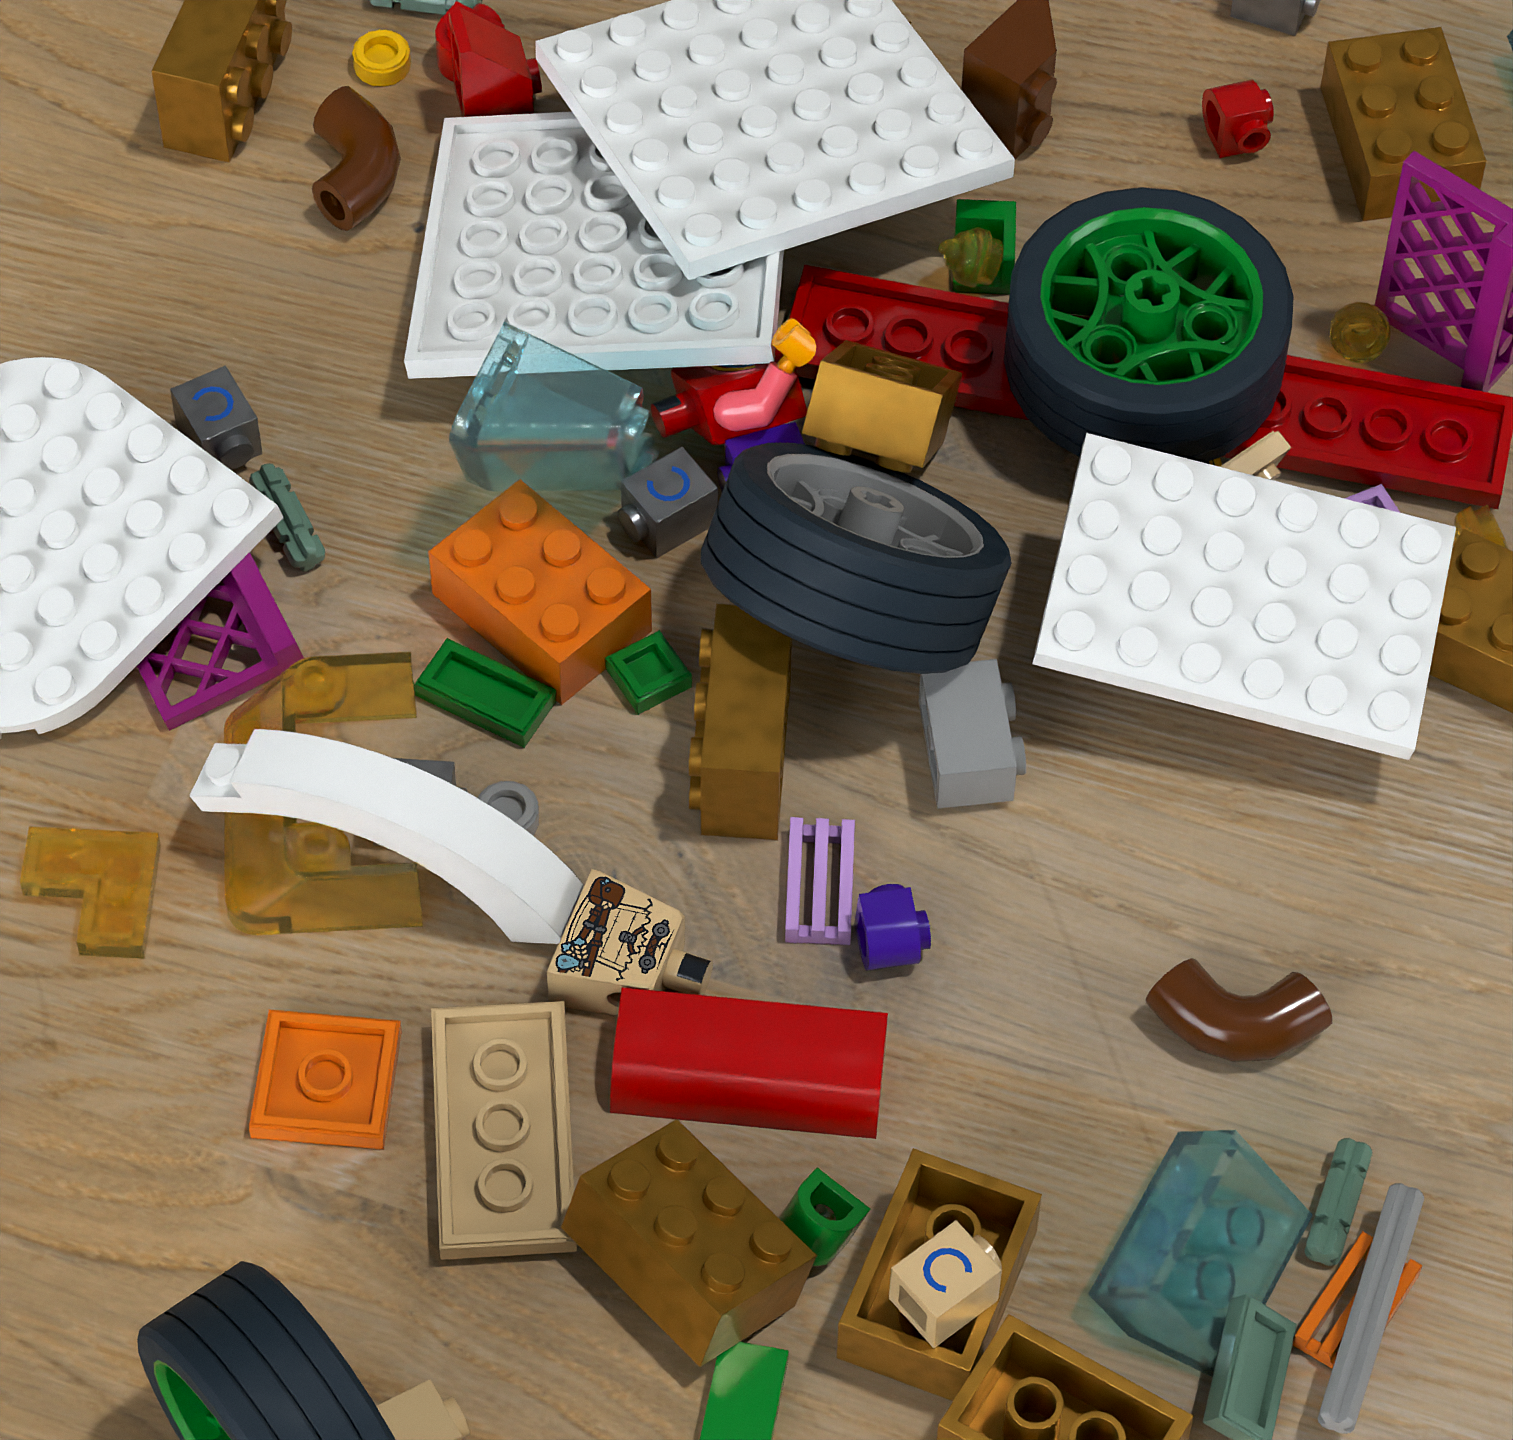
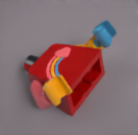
[651,318,816,445]

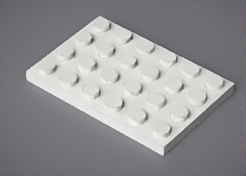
[1032,433,1456,760]

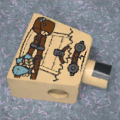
[547,869,713,1016]

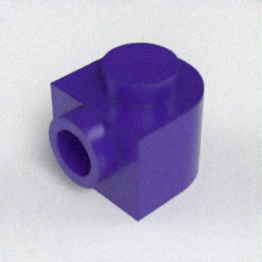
[854,884,931,971]

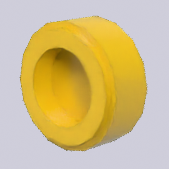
[352,29,411,87]

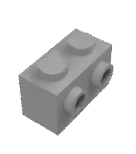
[918,659,1026,809]

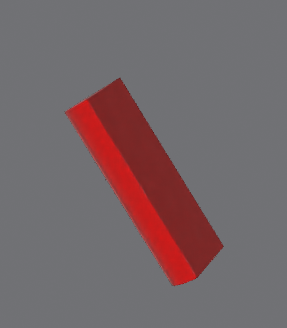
[610,987,888,1139]

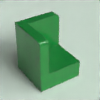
[953,199,1016,295]

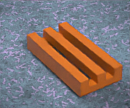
[1293,1231,1422,1369]

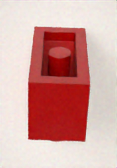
[448,8,542,117]

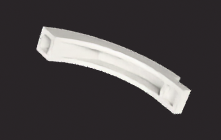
[190,729,584,944]

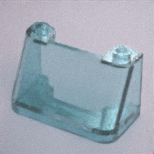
[449,322,659,492]

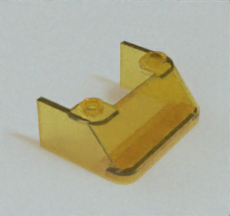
[224,652,423,935]

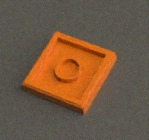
[249,1009,402,1150]

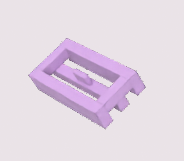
[785,817,855,945]

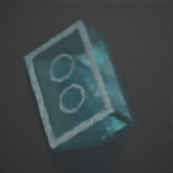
[1088,1130,1313,1378]

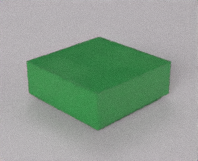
[605,630,692,715]

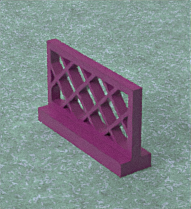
[1373,151,1513,392]
[137,552,311,731]

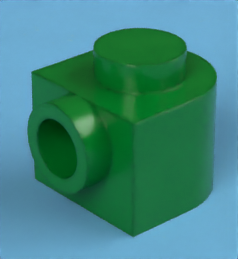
[779,1167,871,1266]

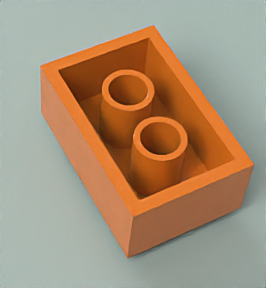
[428,479,652,705]

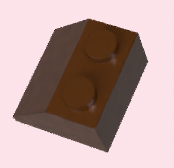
[961,0,1057,159]

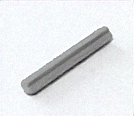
[1318,1183,1424,1434]

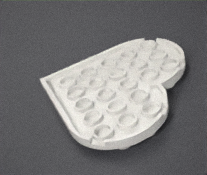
[0,357,284,739]

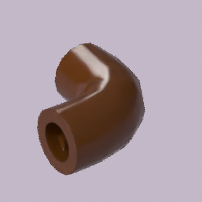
[312,86,401,231]
[1146,958,1332,1062]

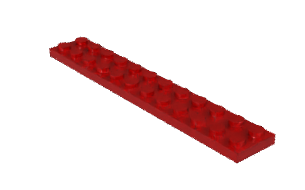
[789,265,1513,509]

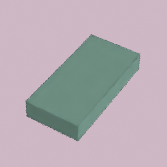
[1203,1294,1297,1440]

